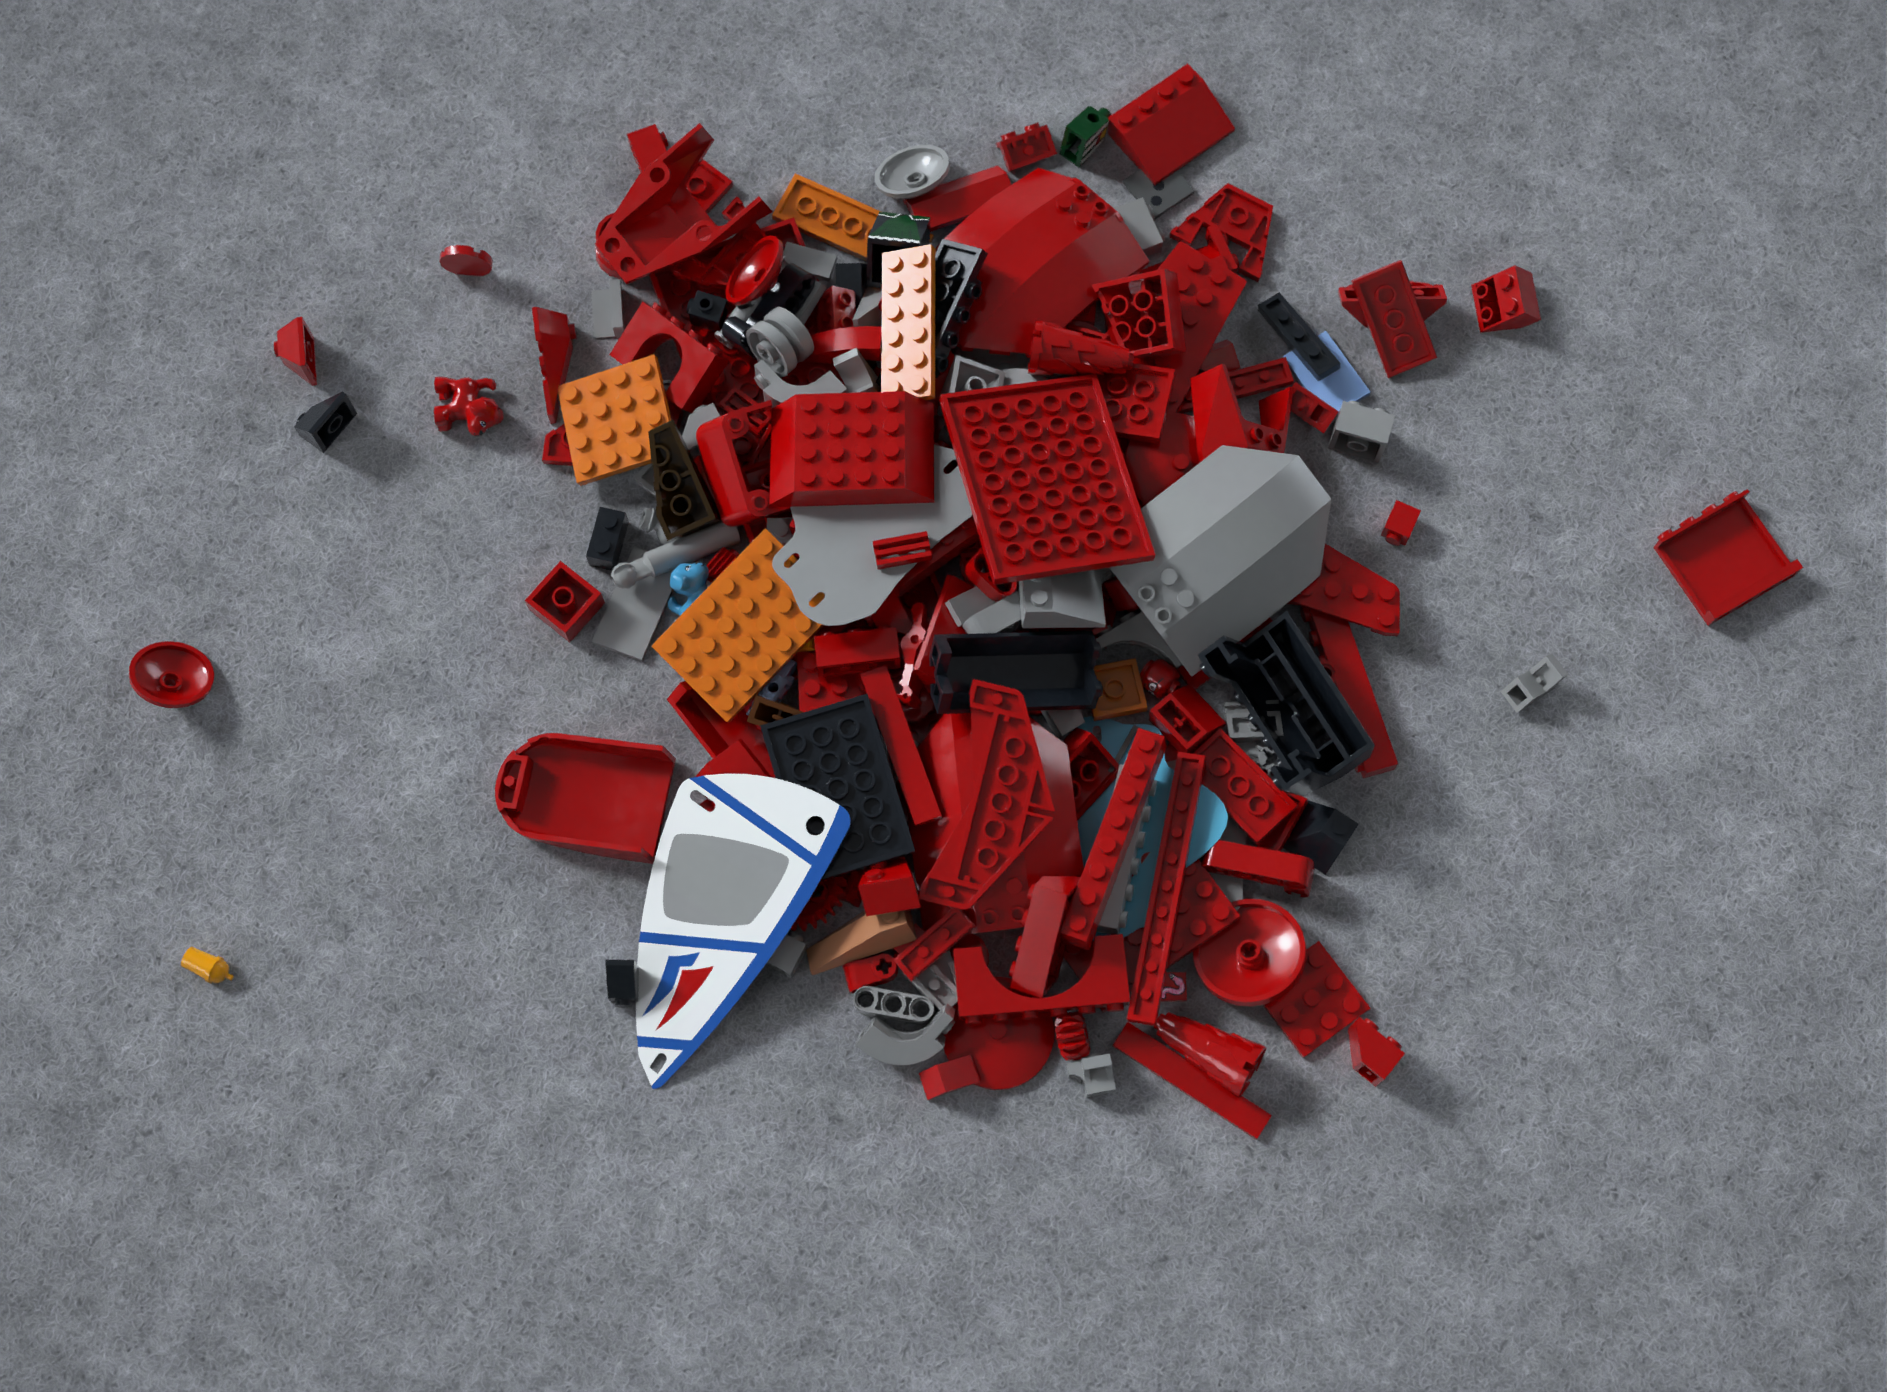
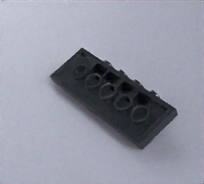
[876,239,988,386]

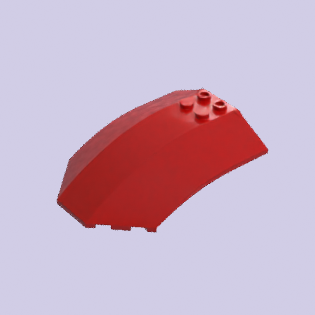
[935,168,1149,358]
[906,713,1084,934]

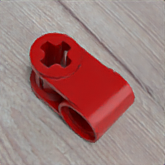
[842,954,898,994]

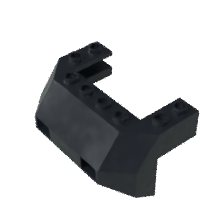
[1198,611,1375,796]

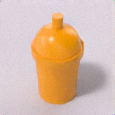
[181,947,234,984]

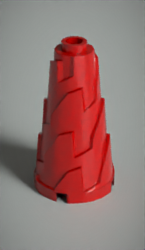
[1027,320,1134,376]
[1154,1012,1266,1098]

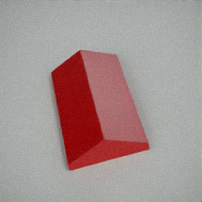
[903,165,1011,232]

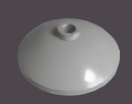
[875,145,950,199]

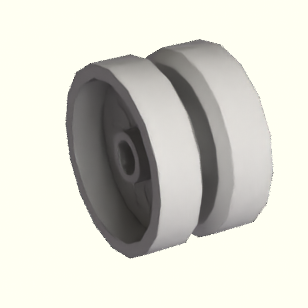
[746,307,814,377]

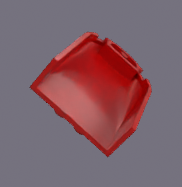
[495,733,676,864]

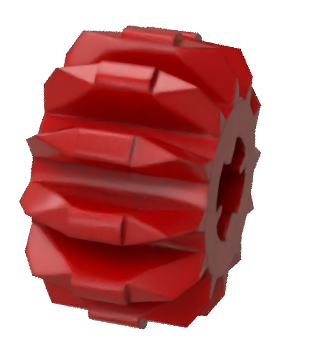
[1054,1011,1091,1061]

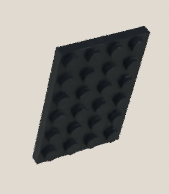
[760,694,916,882]

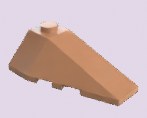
[806,909,917,975]

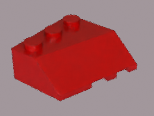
[1092,268,1186,358]

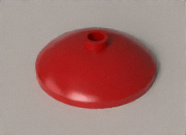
[725,235,784,306]
[129,641,214,708]

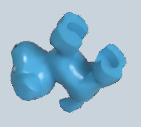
[667,562,709,616]

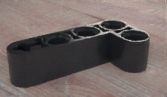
[722,263,815,360]

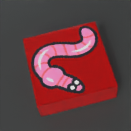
[1161,972,1187,1001]

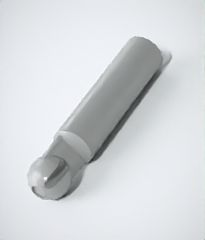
[611,521,740,589]

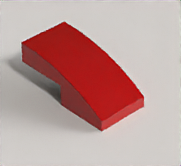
[1290,382,1339,434]

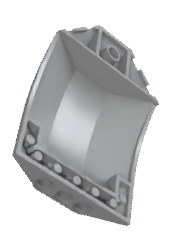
[1109,445,1331,676]

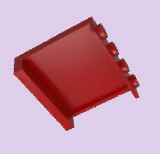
[1653,489,1803,626]

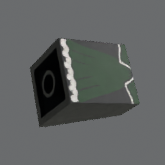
[866,212,931,288]

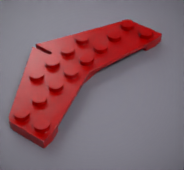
[1287,544,1400,637]
[918,679,1055,910]

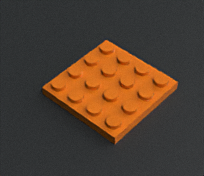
[558,354,671,486]

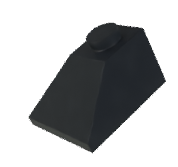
[294,391,357,453]
[1283,800,1359,875]

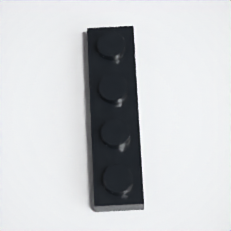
[1258,292,1340,382]

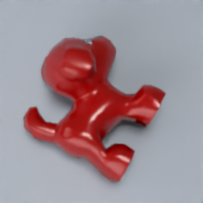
[434,377,504,436]

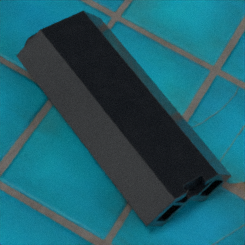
[929,631,1103,714]

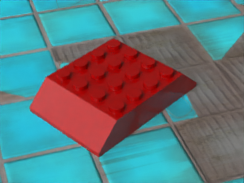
[769,391,934,507]

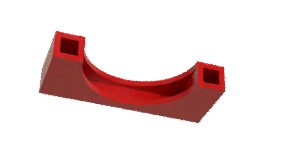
[953,934,1130,1024]

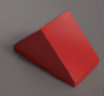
[919,1055,981,1100]

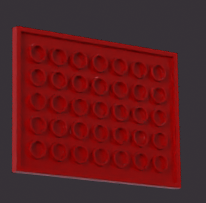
[939,374,1156,585]

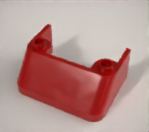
[696,400,791,527]

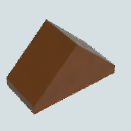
[747,695,804,726]

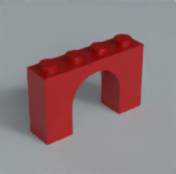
[609,302,729,413]

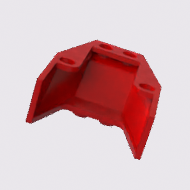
[595,123,773,284]
[1190,364,1294,462]

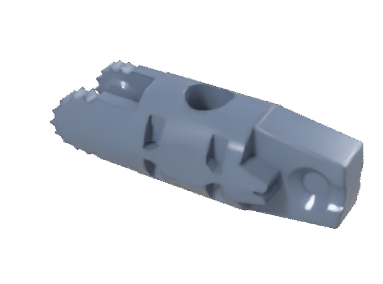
[746,659,798,716]

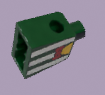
[1059,106,1111,168]

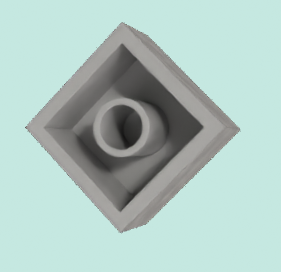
[1328,401,1395,462]

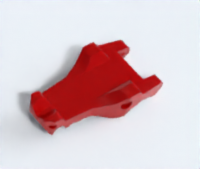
[897,603,931,709]

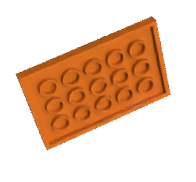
[651,528,825,723]

